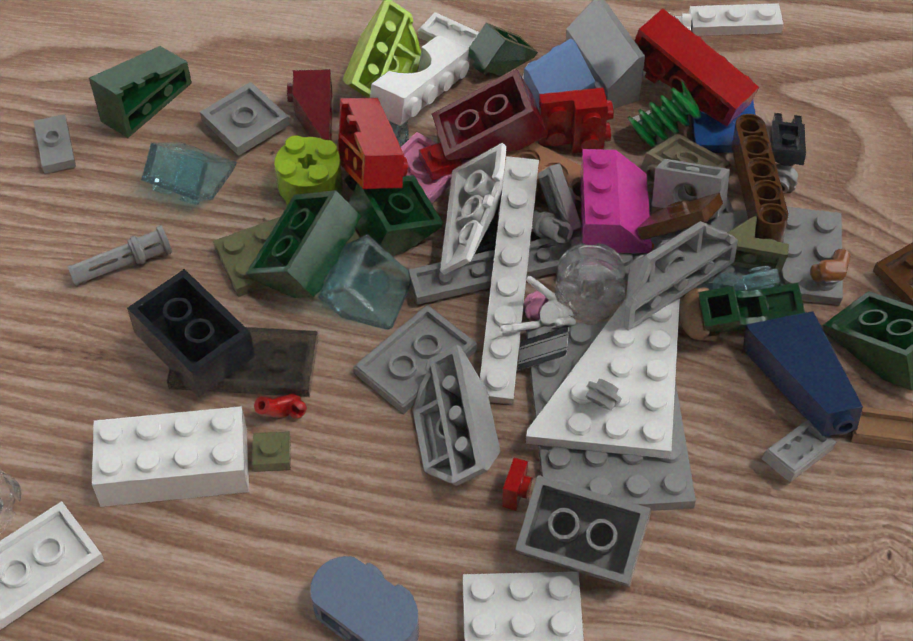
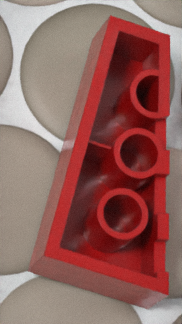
[634,8,759,126]

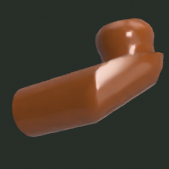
[810,249,851,283]

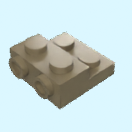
[641,133,731,197]

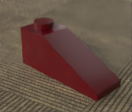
[287,69,333,141]

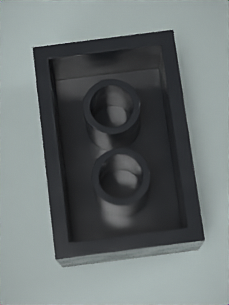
[127,269,255,397]

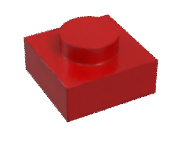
[419,142,462,181]
[502,457,533,511]

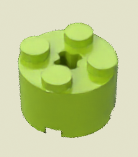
[274,135,343,205]

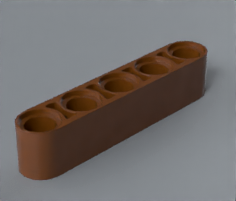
[732,114,788,243]

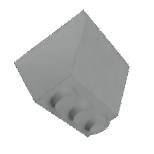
[566,0,645,109]

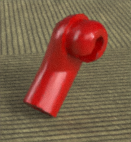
[254,394,307,419]

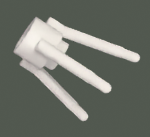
[500,276,576,332]

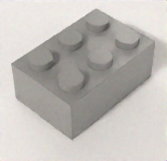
[515,475,651,588]

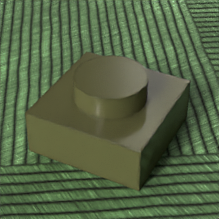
[252,431,291,472]

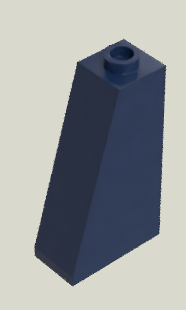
[743,311,863,437]

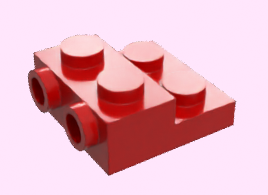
[538,87,614,153]

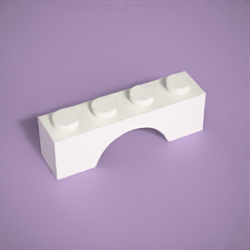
[370,35,469,126]

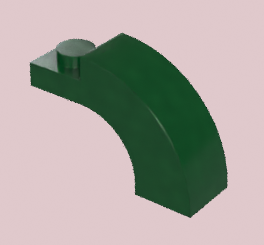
[698,282,805,332]

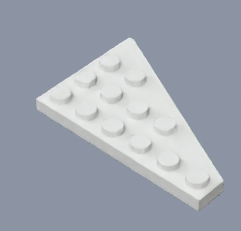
[526,298,680,459]

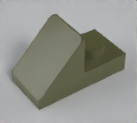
[727,216,789,274]

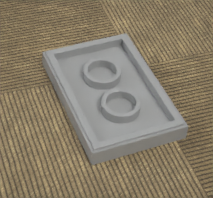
[353,304,477,414]

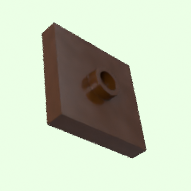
[637,193,723,240]

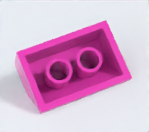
[580,149,652,253]

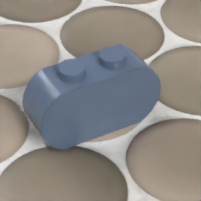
[311,556,419,641]

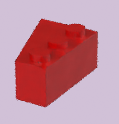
[338,98,408,189]

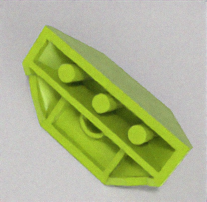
[343,0,421,98]

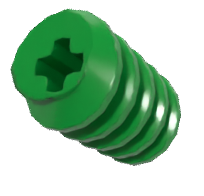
[628,82,701,148]

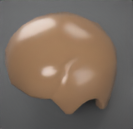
[679,287,720,340]

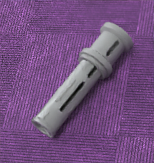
[67,225,172,286]

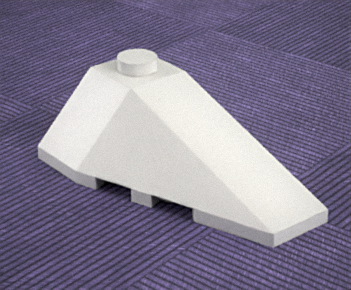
[440,143,506,275]

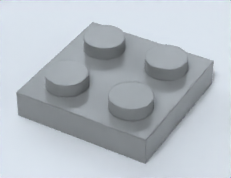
[200,82,290,156]

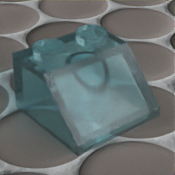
[141,142,237,205]
[318,235,411,330]

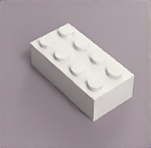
[92,406,249,507]

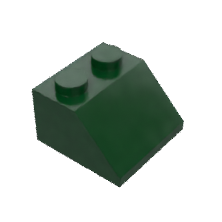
[349,175,444,258]

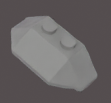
[624,221,738,331]
[413,345,501,486]

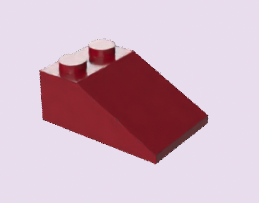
[432,69,548,160]

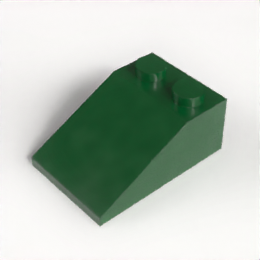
[823,291,913,391]

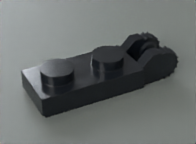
[770,113,806,166]

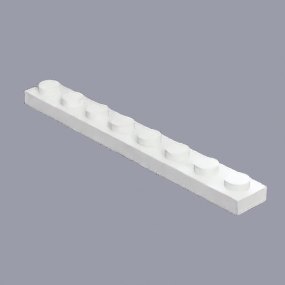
[480,156,539,405]

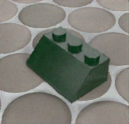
[246,190,362,298]

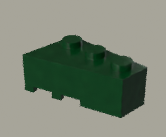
[89,46,192,138]

